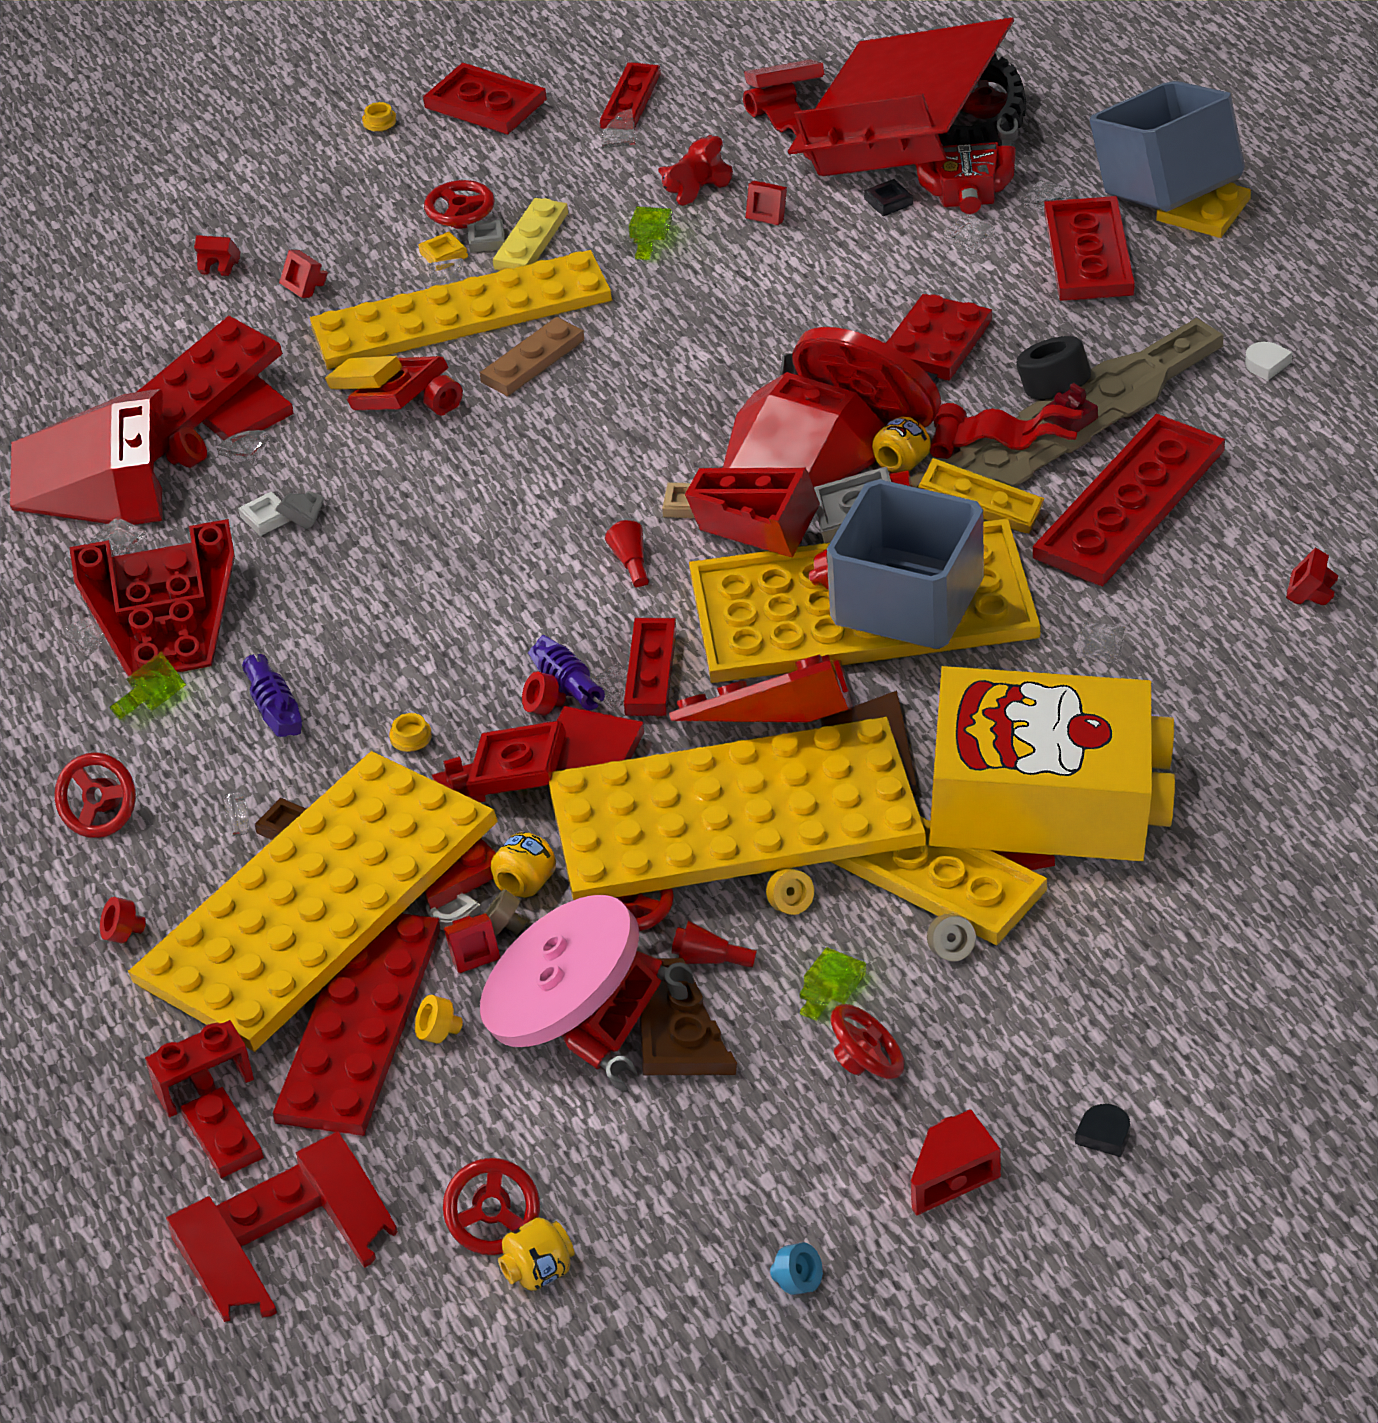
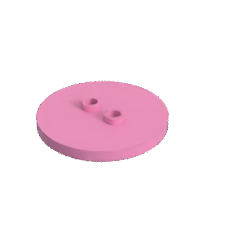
[480,895,639,1047]

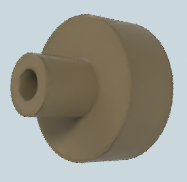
[485,889,526,936]
[927,914,976,961]

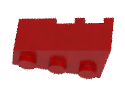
[685,467,820,558]

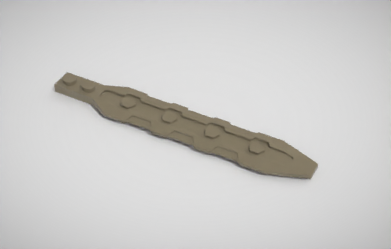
[911,318,1223,488]

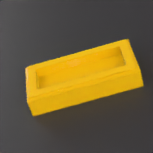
[325,356,402,390]

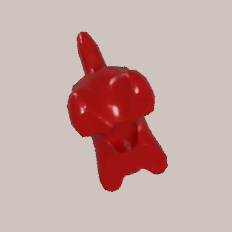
[658,135,733,206]

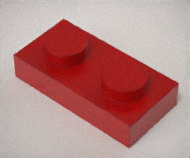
[180,1087,264,1179]

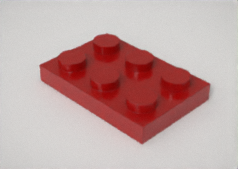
[423,62,547,135]
[886,294,992,381]

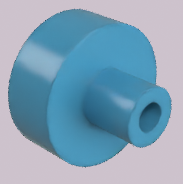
[770,1242,823,1295]

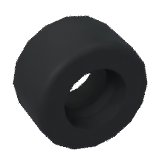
[1016,336,1091,399]

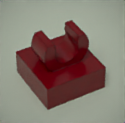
[1042,383,1098,432]

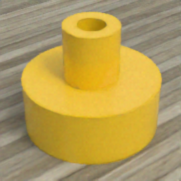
[766,868,814,915]
[415,995,463,1044]

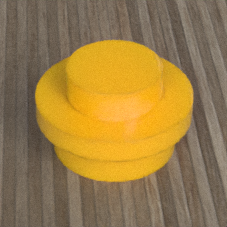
[362,102,397,131]
[389,713,432,752]

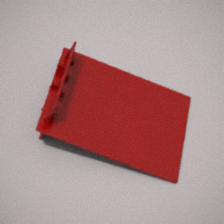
[787,17,1014,176]

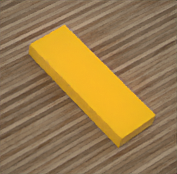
[918,458,1044,534]

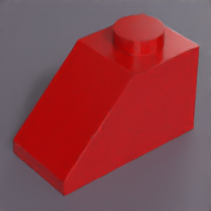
[911,1109,1001,1216]

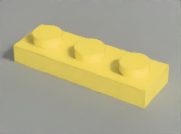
[493,198,568,270]

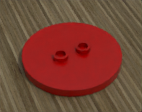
[792,327,941,428]

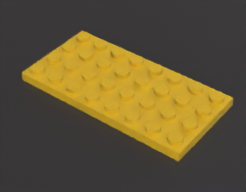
[689,518,1040,683]
[549,717,926,900]
[128,751,498,1052]

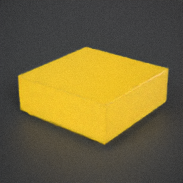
[418,231,468,270]

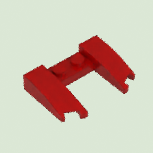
[166,1131,398,1322]

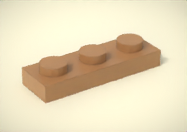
[479,317,585,396]

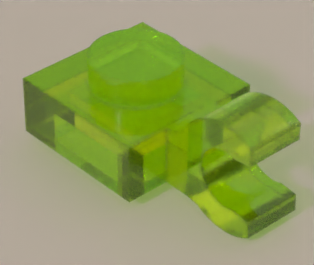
[629,206,672,260]
[109,652,187,720]
[799,947,866,1021]

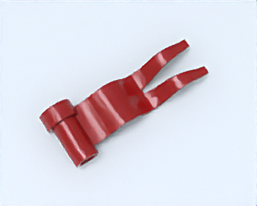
[743,83,811,160]
[929,403,1083,459]

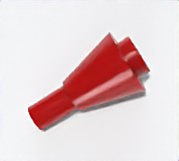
[605,520,649,588]
[671,920,757,968]

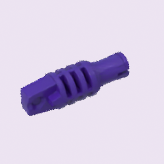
[528,635,605,711]
[242,654,302,737]

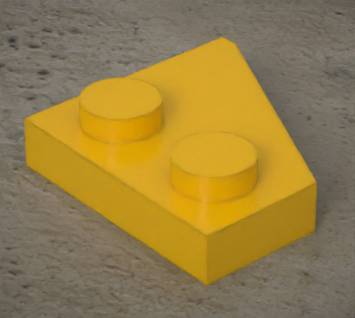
[1156,182,1251,238]

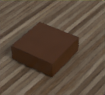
[254,797,306,840]

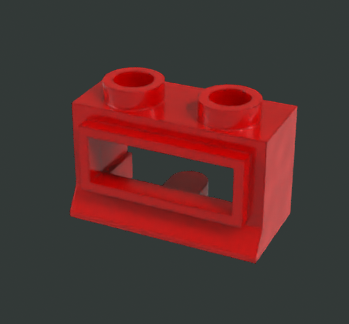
[145,1020,254,1118]

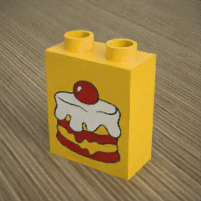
[929,666,1175,861]

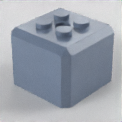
[1090,81,1245,212]
[827,479,984,649]

